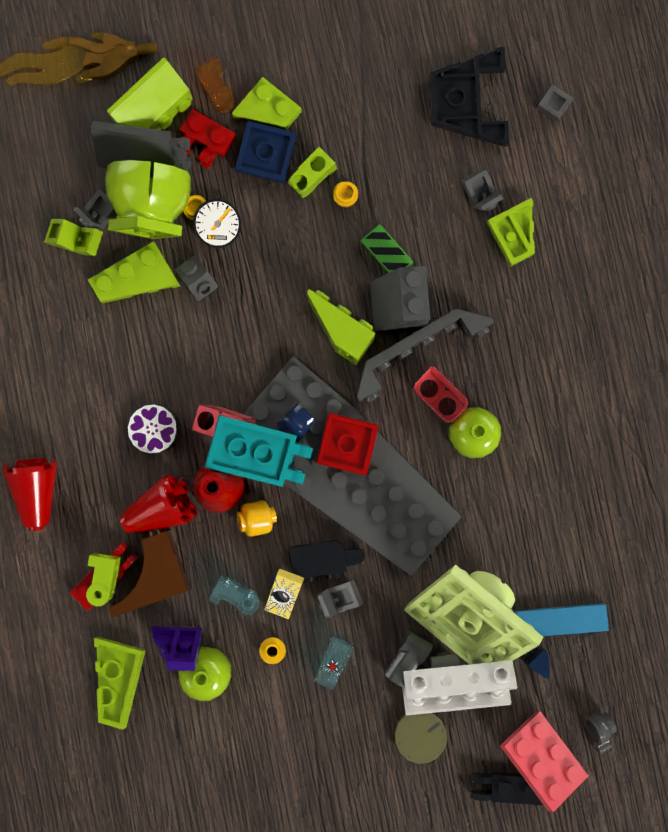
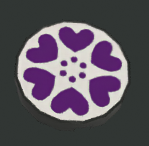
[127,403,179,455]

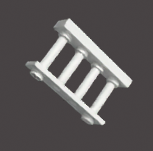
[402,660,517,715]

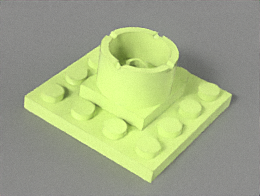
[404,565,543,665]

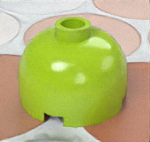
[449,407,501,458]
[178,647,231,701]

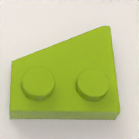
[232,77,302,130]
[487,198,535,267]

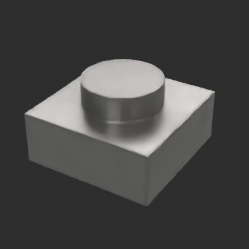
[536,84,573,122]

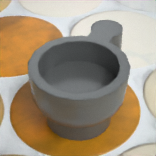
[584,712,617,754]

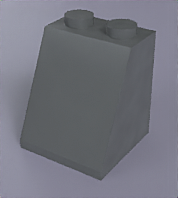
[370,266,430,333]

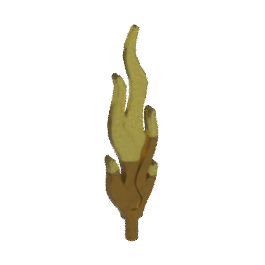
[0,32,158,86]

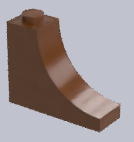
[108,529,191,618]

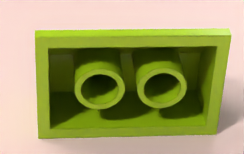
[107,57,193,130]

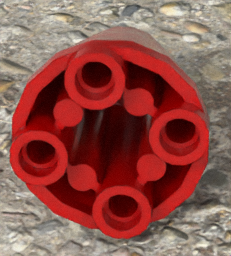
[193,465,245,513]
[120,475,197,533]

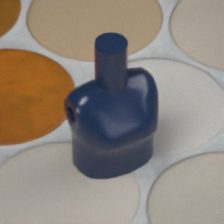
[277,403,317,442]

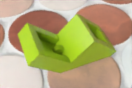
[44,219,103,256]

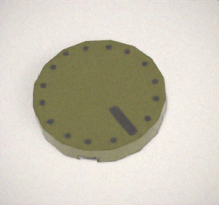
[395,713,447,764]

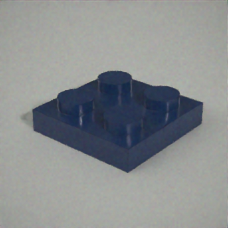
[235,121,297,184]

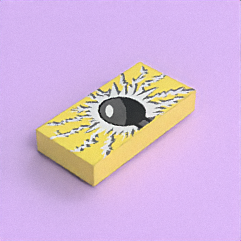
[264,568,304,619]

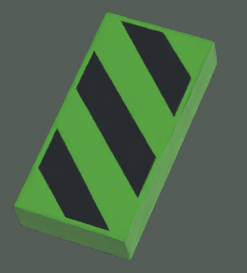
[360,224,413,273]

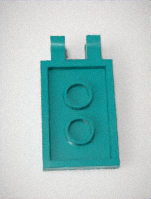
[205,415,313,487]

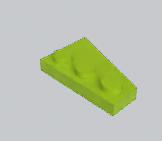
[88,241,180,303]
[94,637,146,730]

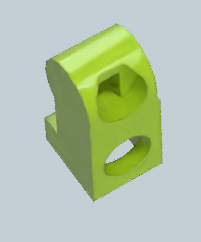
[288,147,338,198]
[86,553,121,606]

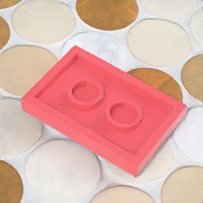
[500,711,588,812]

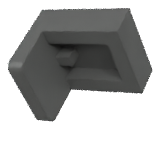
[461,168,503,212]
[74,188,116,230]
[175,255,218,301]
[317,579,363,619]

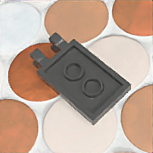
[91,121,192,174]

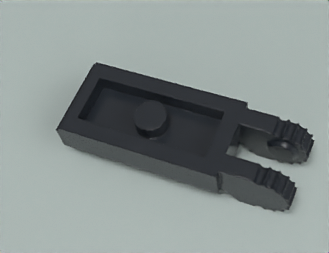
[470,772,543,805]

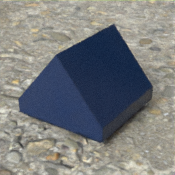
[523,647,550,678]

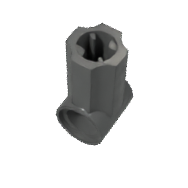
[384,630,433,688]
[430,651,460,668]

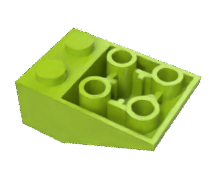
[307,289,375,366]

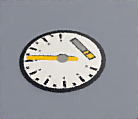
[193,199,241,248]

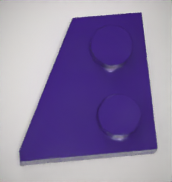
[151,626,202,671]

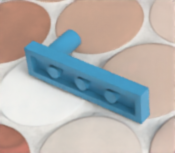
[513,603,609,636]

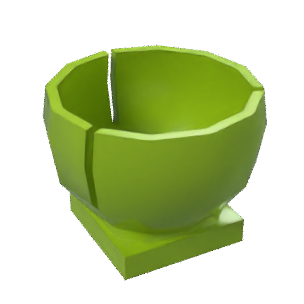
[105,160,191,239]

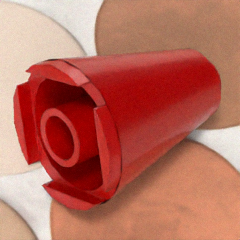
[2,458,57,531]

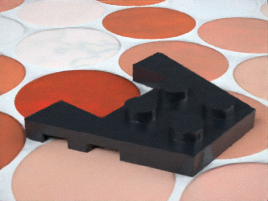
[429,47,509,147]

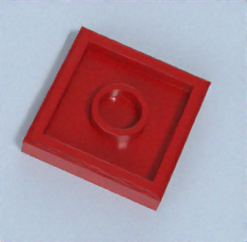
[316,413,379,476]

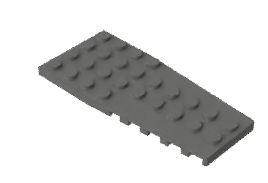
[244,356,461,575]

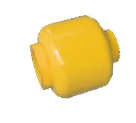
[237,500,277,537]

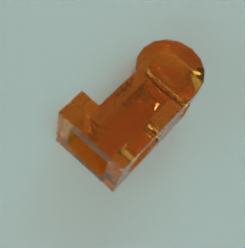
[194,57,235,113]

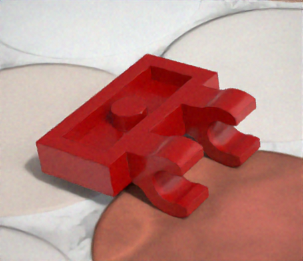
[179,109,237,169]

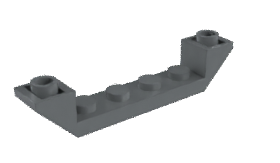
[357,309,494,404]

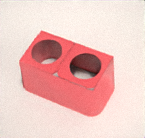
[412,367,468,424]
[192,404,257,437]

